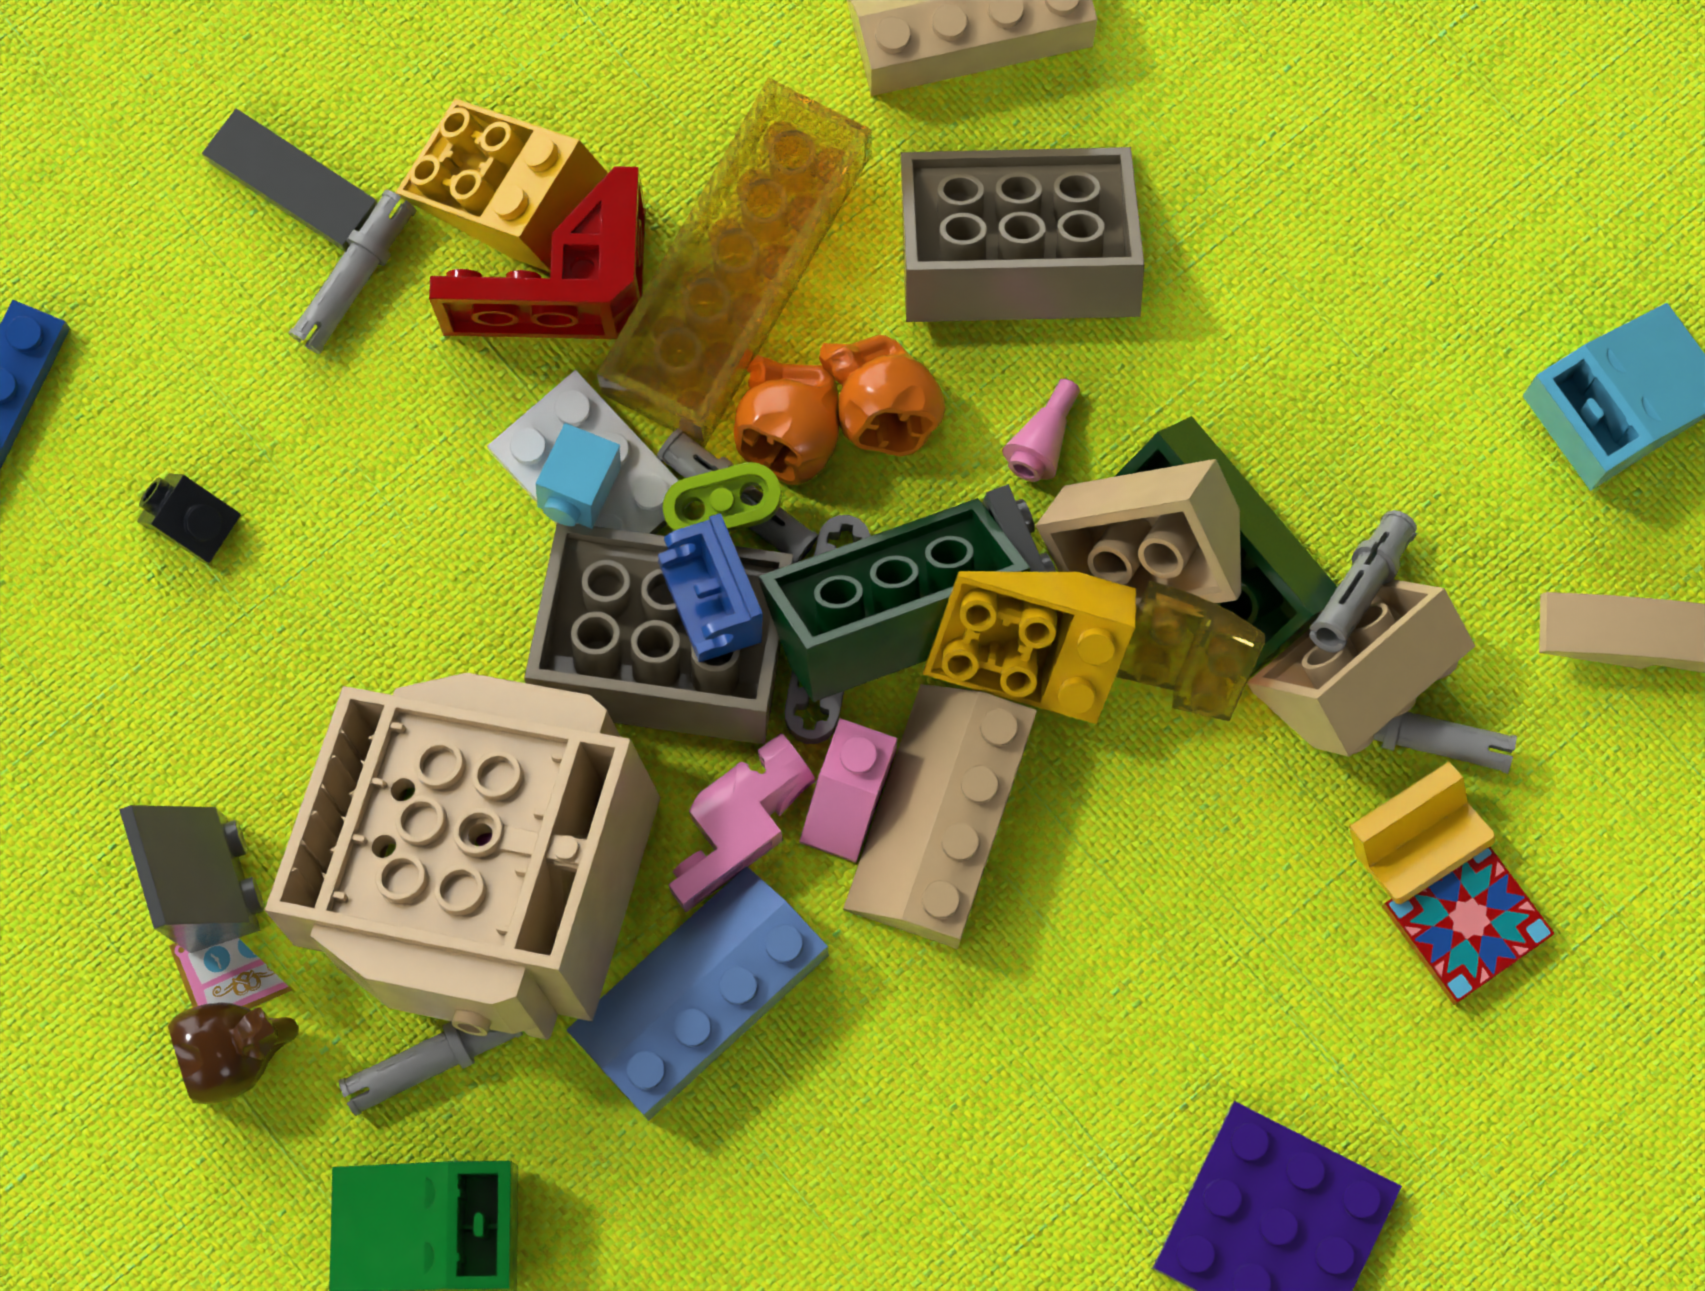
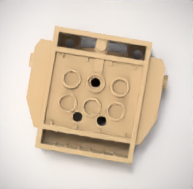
[265,673,661,1040]

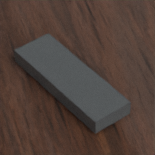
[202,109,378,252]

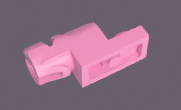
[669,733,815,912]

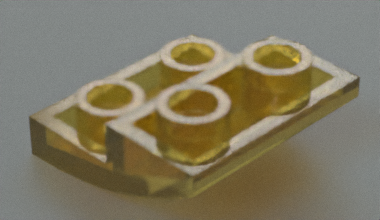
[1116,581,1265,721]

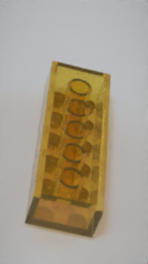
[597,77,872,448]

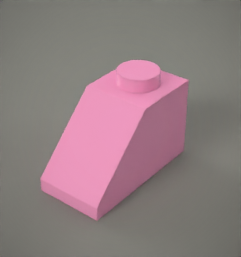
[799,718,897,863]

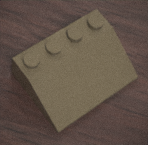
[901,147,1144,322]
[524,523,793,745]

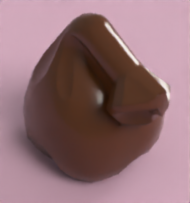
[168,1002,299,1104]

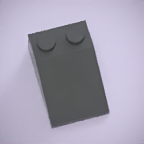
[119,805,265,953]

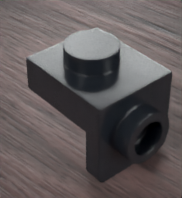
[137,473,242,564]

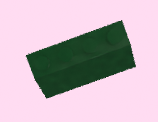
[1114,416,1337,685]
[759,498,1031,702]

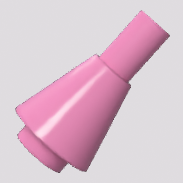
[1002,379,1080,482]

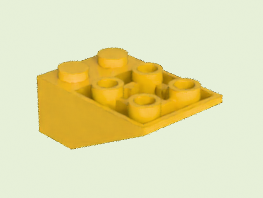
[395,99,608,272]
[923,571,1136,724]

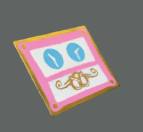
[169,938,292,1009]

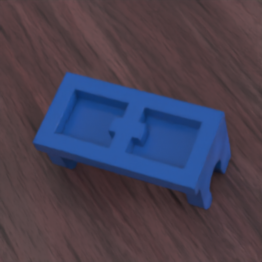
[658,513,763,662]

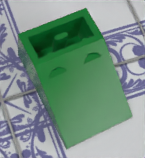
[329,1161,518,1291]

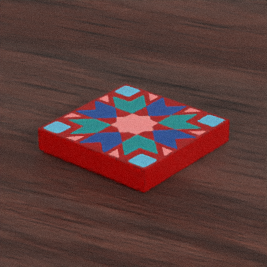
[1382,847,1555,1005]

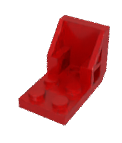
[429,166,646,339]

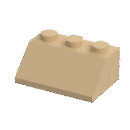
[1036,459,1241,615]
[1247,579,1475,757]

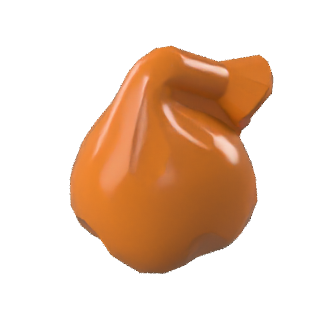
[819,335,945,456]
[734,355,839,485]

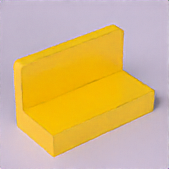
[1349,761,1496,904]

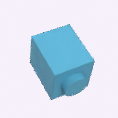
[535,423,621,529]

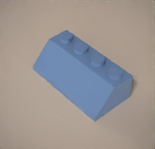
[567,866,829,1121]

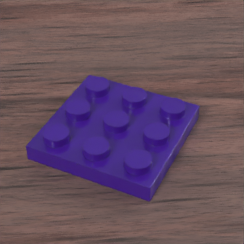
[1151,1101,1402,1291]

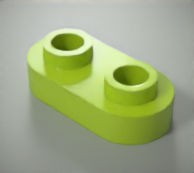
[663,462,782,532]

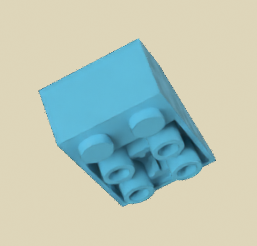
[1523,303,1705,491]

